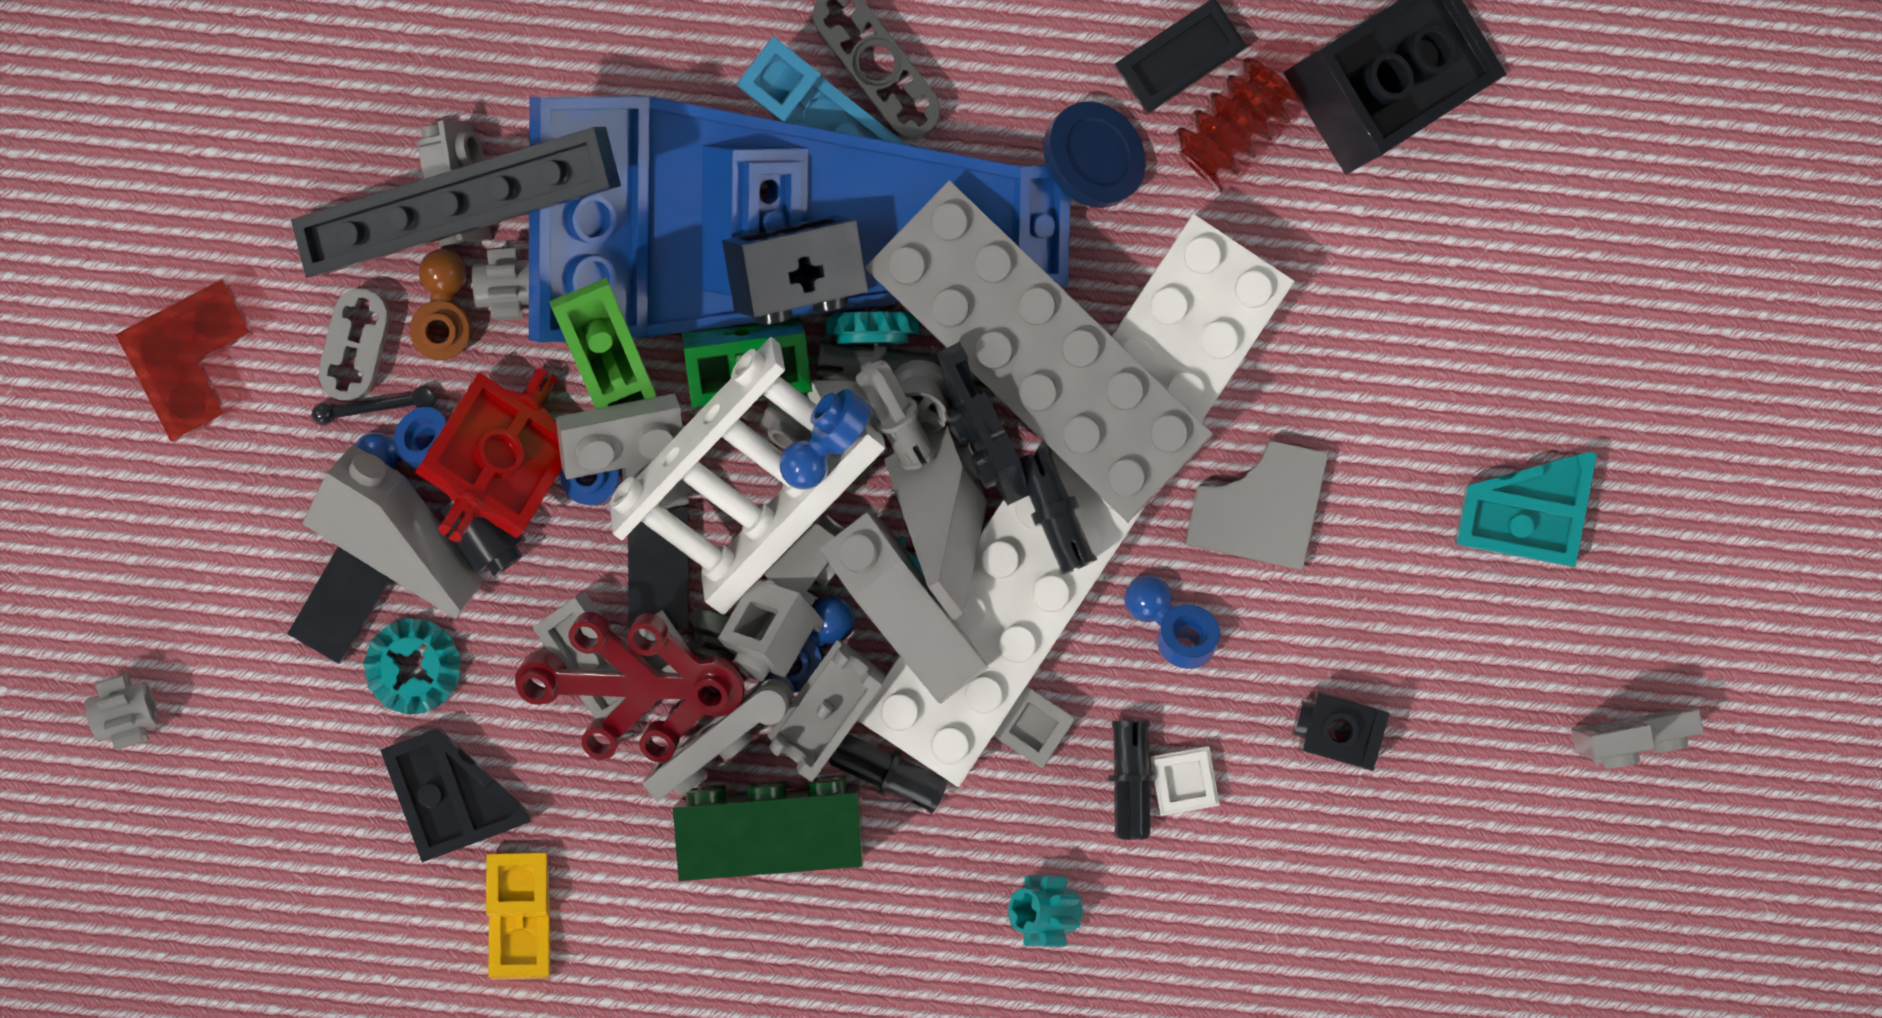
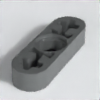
[813,0,940,140]

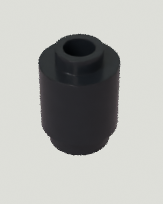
[440,500,526,576]

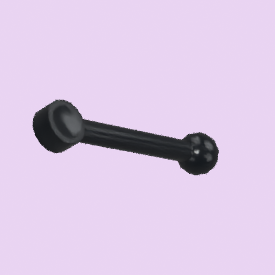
[311,386,437,426]

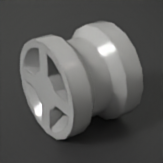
[893,360,949,436]

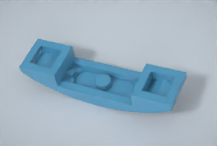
[735,36,907,145]

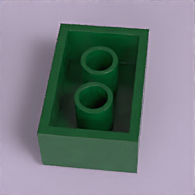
[673,775,865,881]

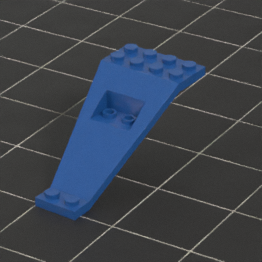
[529,95,1071,343]

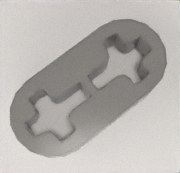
[319,289,391,401]

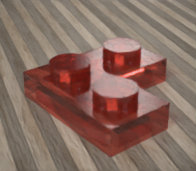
[115,279,254,442]

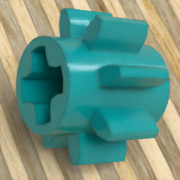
[1008,875,1083,947]

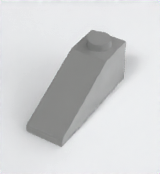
[884,426,987,620]
[302,444,484,619]
[819,512,989,704]

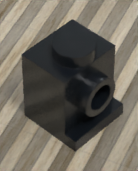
[1292,691,1390,771]

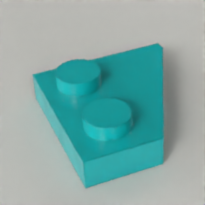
[1454,452,1597,567]

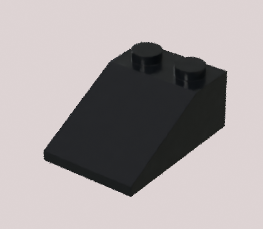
[1283,0,1507,175]

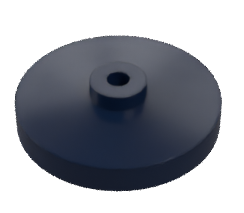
[1043,102,1146,208]

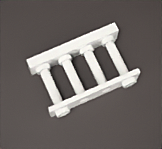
[610,337,886,615]

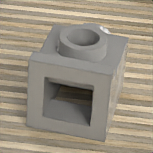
[764,512,846,606]
[718,579,824,681]

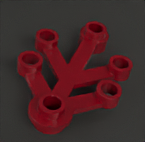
[515,611,745,762]

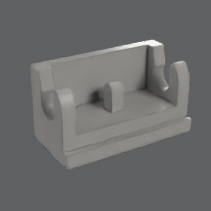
[767,639,887,782]

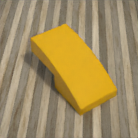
[486,853,551,980]

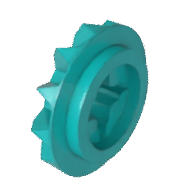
[825,312,921,345]
[363,618,461,715]

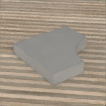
[1184,440,1329,571]

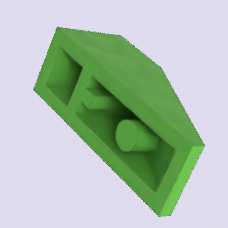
[549,278,657,409]

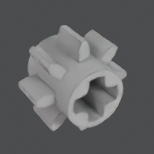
[472,247,529,320]
[85,673,159,750]

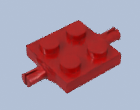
[415,368,562,542]

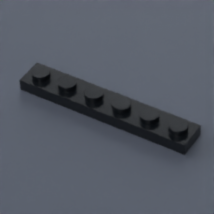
[291,126,621,278]

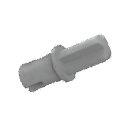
[856,360,936,471]

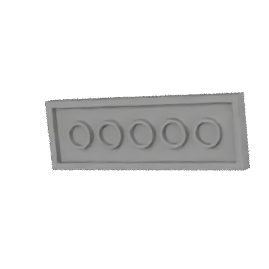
[865,180,1213,523]

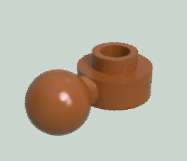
[409,249,473,360]

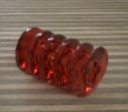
[1174,58,1304,193]

